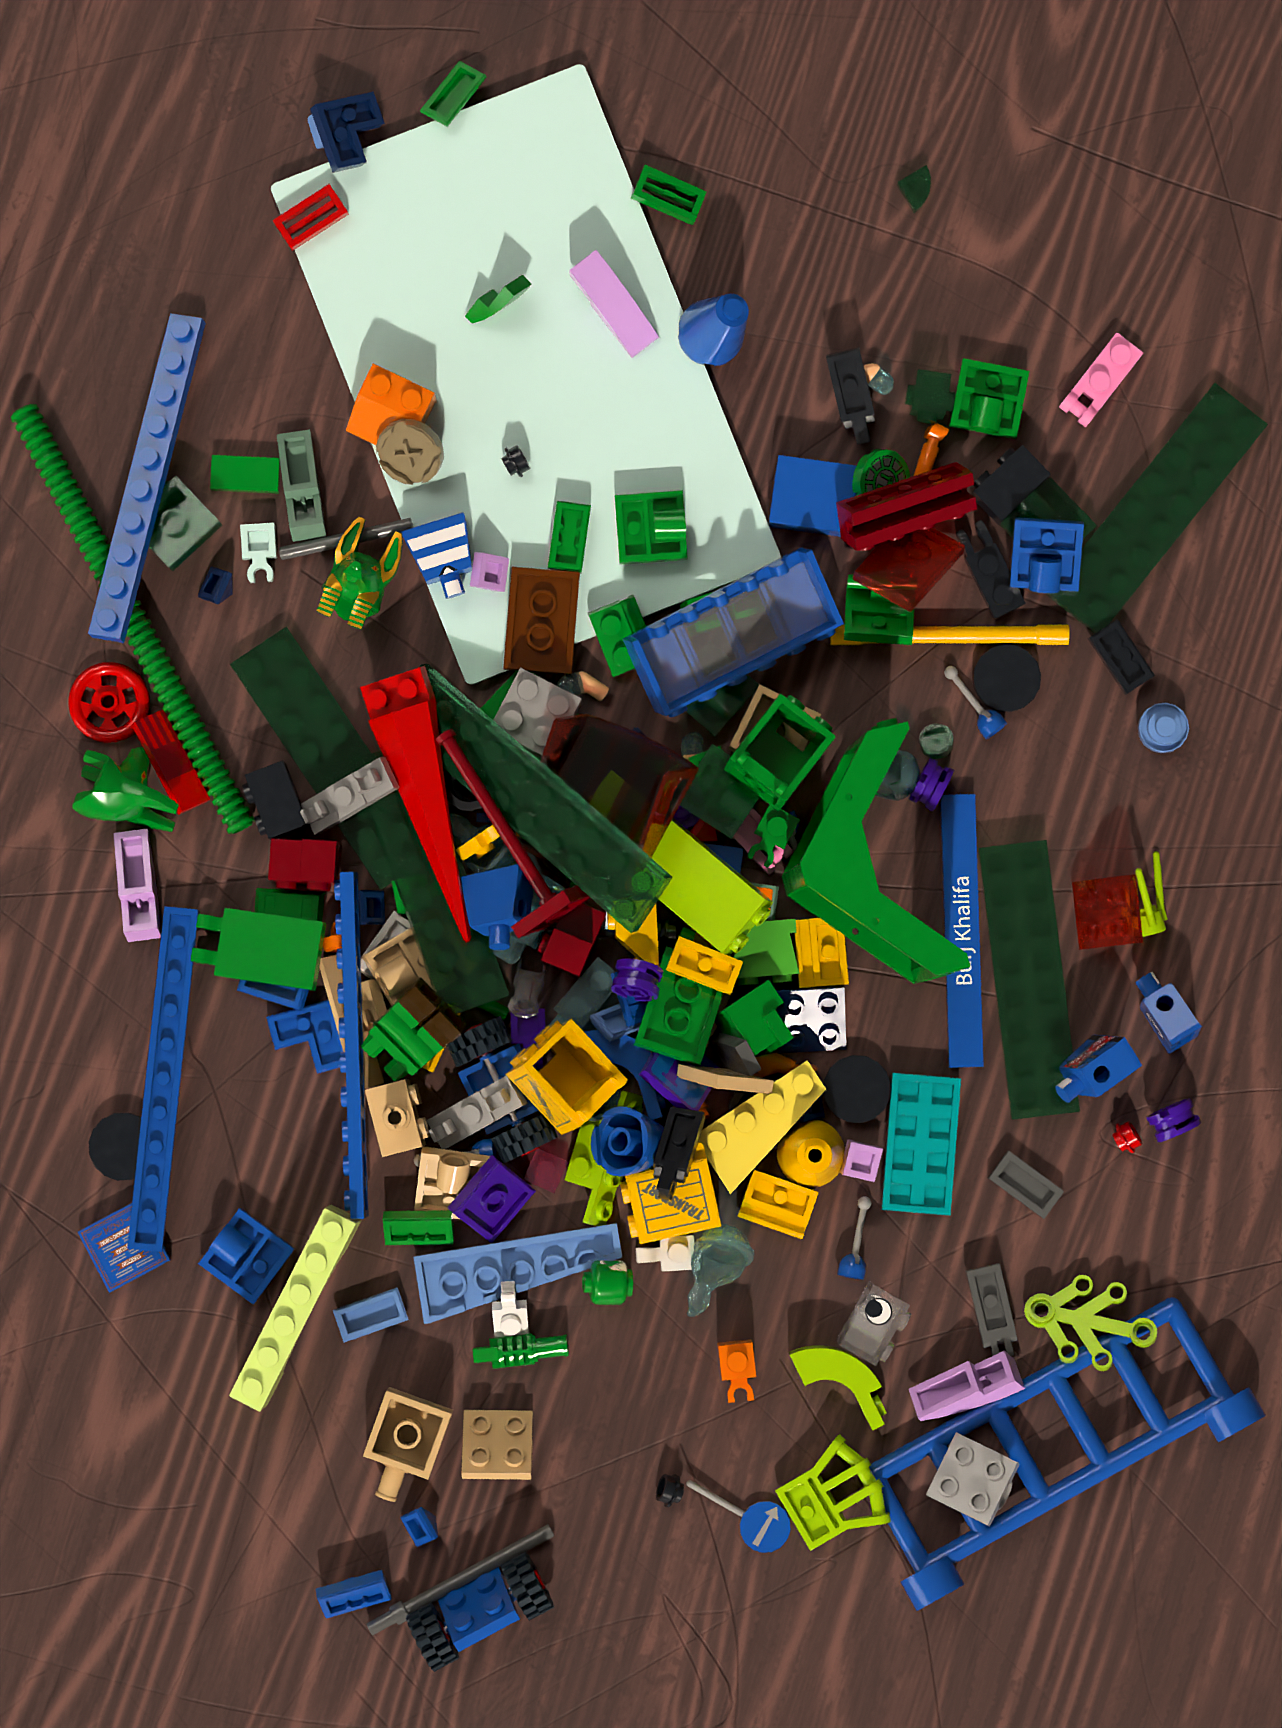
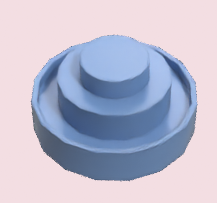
[1137,703,1189,753]

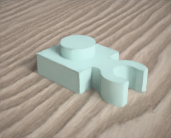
[240,523,277,583]

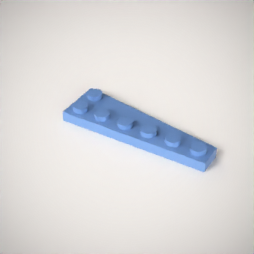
[413,1223,622,1324]

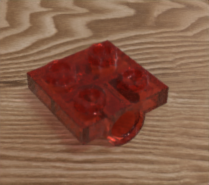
[1072,874,1143,950]

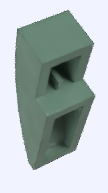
[277,429,326,542]

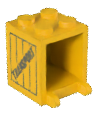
[506,1018,628,1135]
[620,1142,721,1244]

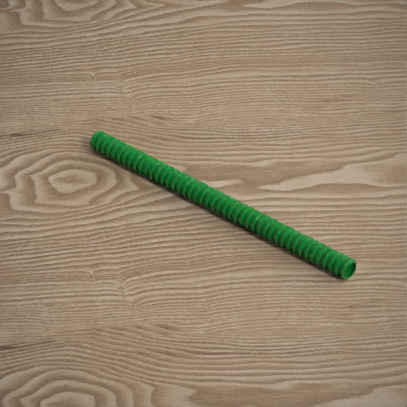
[10,404,255,834]

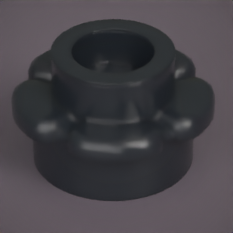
[501,445,531,477]
[656,1474,684,1507]

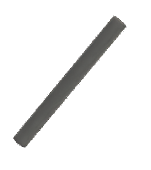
[279,518,413,560]

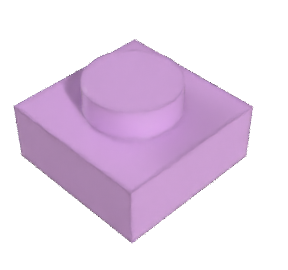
[470,552,509,592]
[839,1139,883,1182]

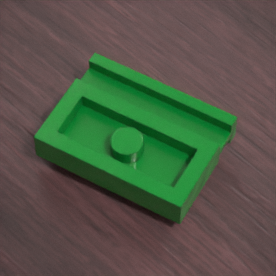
[588,595,646,677]

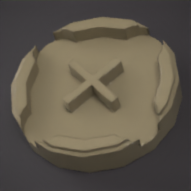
[376,419,444,485]

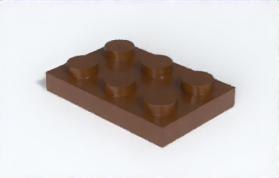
[503,567,580,675]

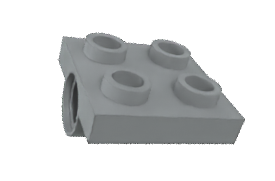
[926,1432,1020,1527]

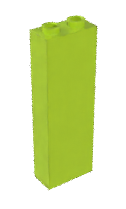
[569,770,773,955]

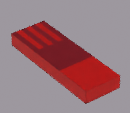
[131,709,210,815]

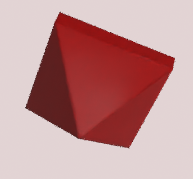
[690,811,718,842]

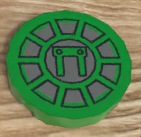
[852,449,910,495]

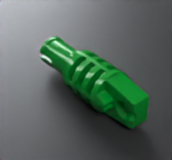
[472,1333,569,1369]

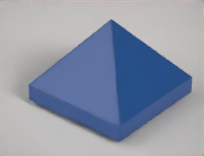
[401,1507,438,1547]

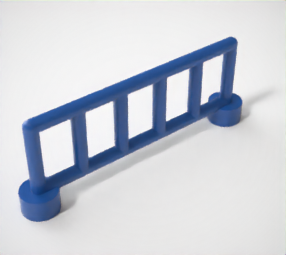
[869,1297,1266,1611]

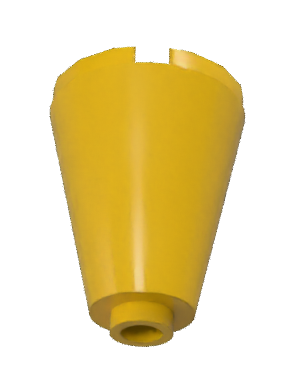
[777,1120,845,1188]

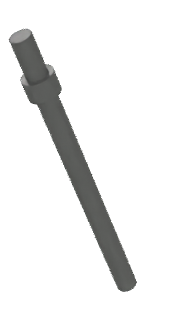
[366,1524,555,1636]

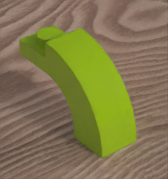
[788,1345,887,1431]

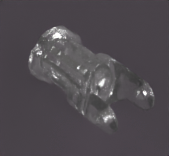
[508,958,546,1018]

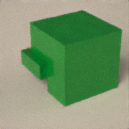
[714,980,794,1056]

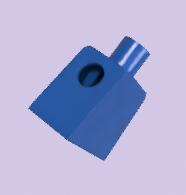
[461,864,534,950]

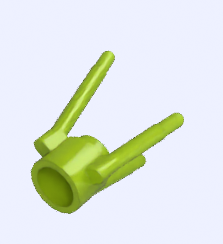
[1109,851,1168,937]

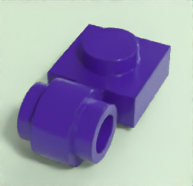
[511,1009,545,1071]

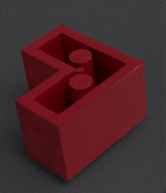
[268,839,342,892]
[538,904,606,977]

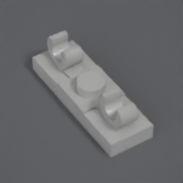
[300,757,400,835]
[426,1075,528,1149]

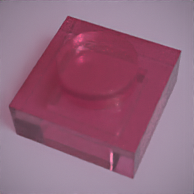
[523,1148,568,1193]

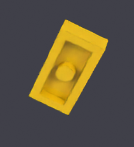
[666,936,743,995]

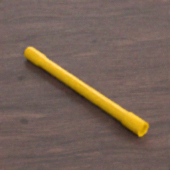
[830,625,1069,645]

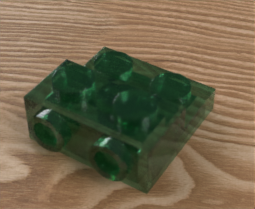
[149,476,223,571]

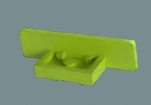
[564,1091,643,1226]

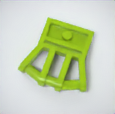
[775,1434,891,1551]

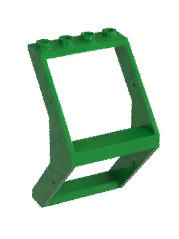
[782,718,970,984]

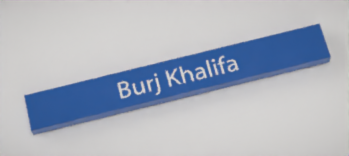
[940,794,984,1068]

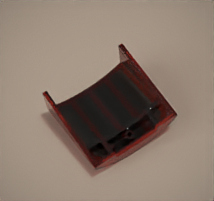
[516,713,699,902]

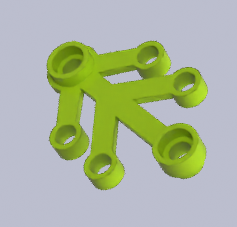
[1024,1275,1157,1371]

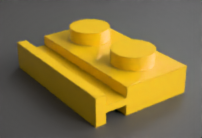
[794,918,849,989]
[737,1169,819,1239]

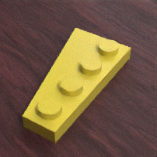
[699,1060,826,1194]

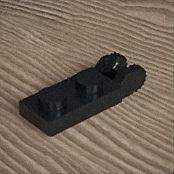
[956,520,1026,620]

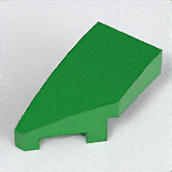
[465,275,532,323]

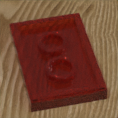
[853,528,965,612]

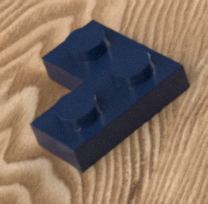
[310,91,385,173]

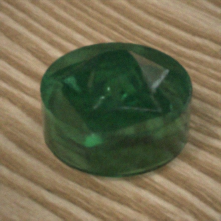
[919,723,954,759]

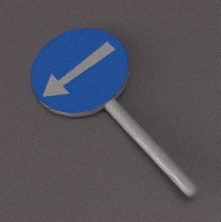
[686,1480,791,1553]

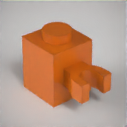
[717,1339,756,1403]

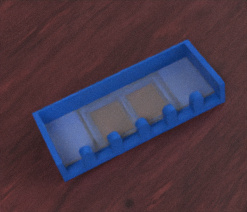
[623,548,844,717]

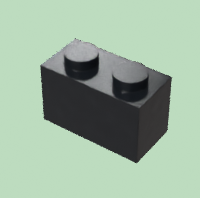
[972,445,1051,526]
[242,760,310,840]

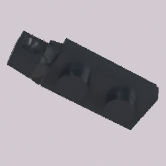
[826,347,875,445]
[653,1106,705,1201]

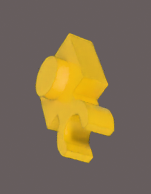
[456,816,513,861]

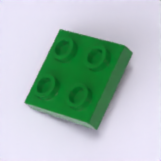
[949,358,1030,439]
[615,490,688,565]

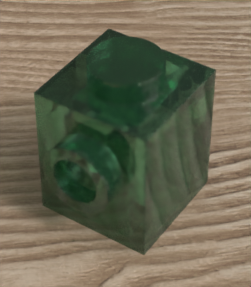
[905,369,955,424]

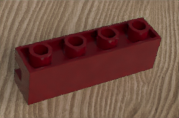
[836,462,977,551]

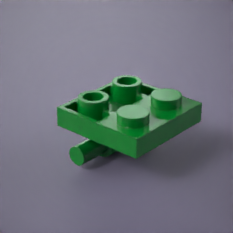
[844,572,917,645]

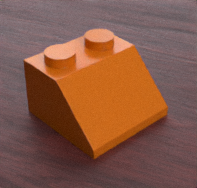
[346,363,437,445]

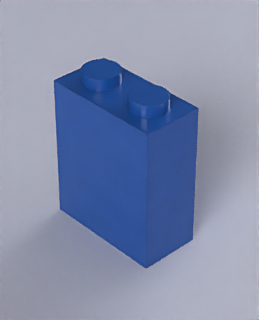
[768,455,857,537]

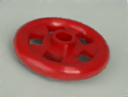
[68,662,150,743]

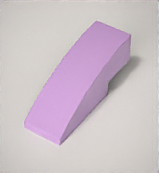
[569,250,659,358]
[114,829,161,942]
[908,1351,1025,1421]

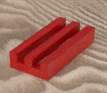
[272,184,349,251]

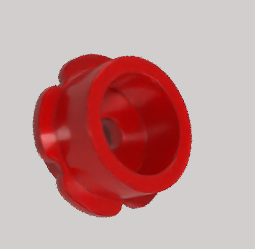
[1112,1121,1143,1153]

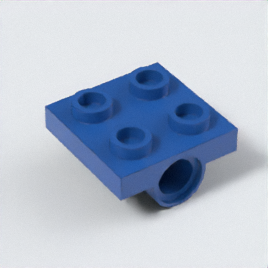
[1010,517,1084,593]
[198,1208,295,1305]

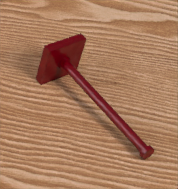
[435,728,598,938]

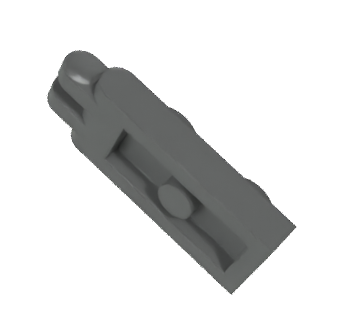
[965,1263,1017,1356]

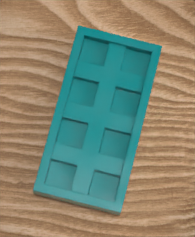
[881,1073,961,1216]

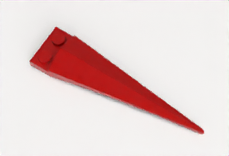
[360,666,471,943]

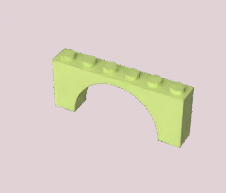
[229,1205,361,1412]

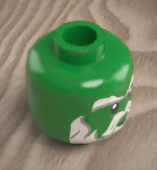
[582,1260,633,1305]

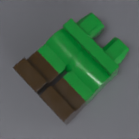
[361,977,467,1082]

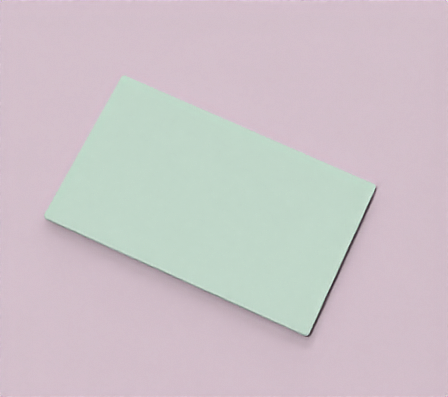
[271,64,781,685]

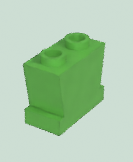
[732,919,800,985]

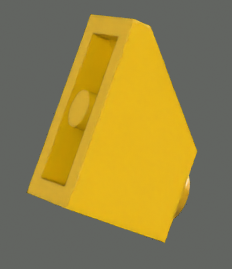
[607,899,659,966]

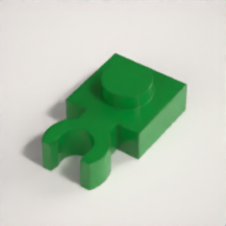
[748,805,800,868]

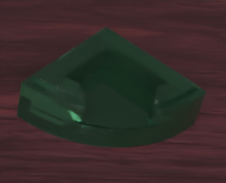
[897,165,931,213]

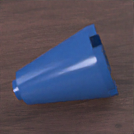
[678,294,749,366]
[591,1106,664,1176]

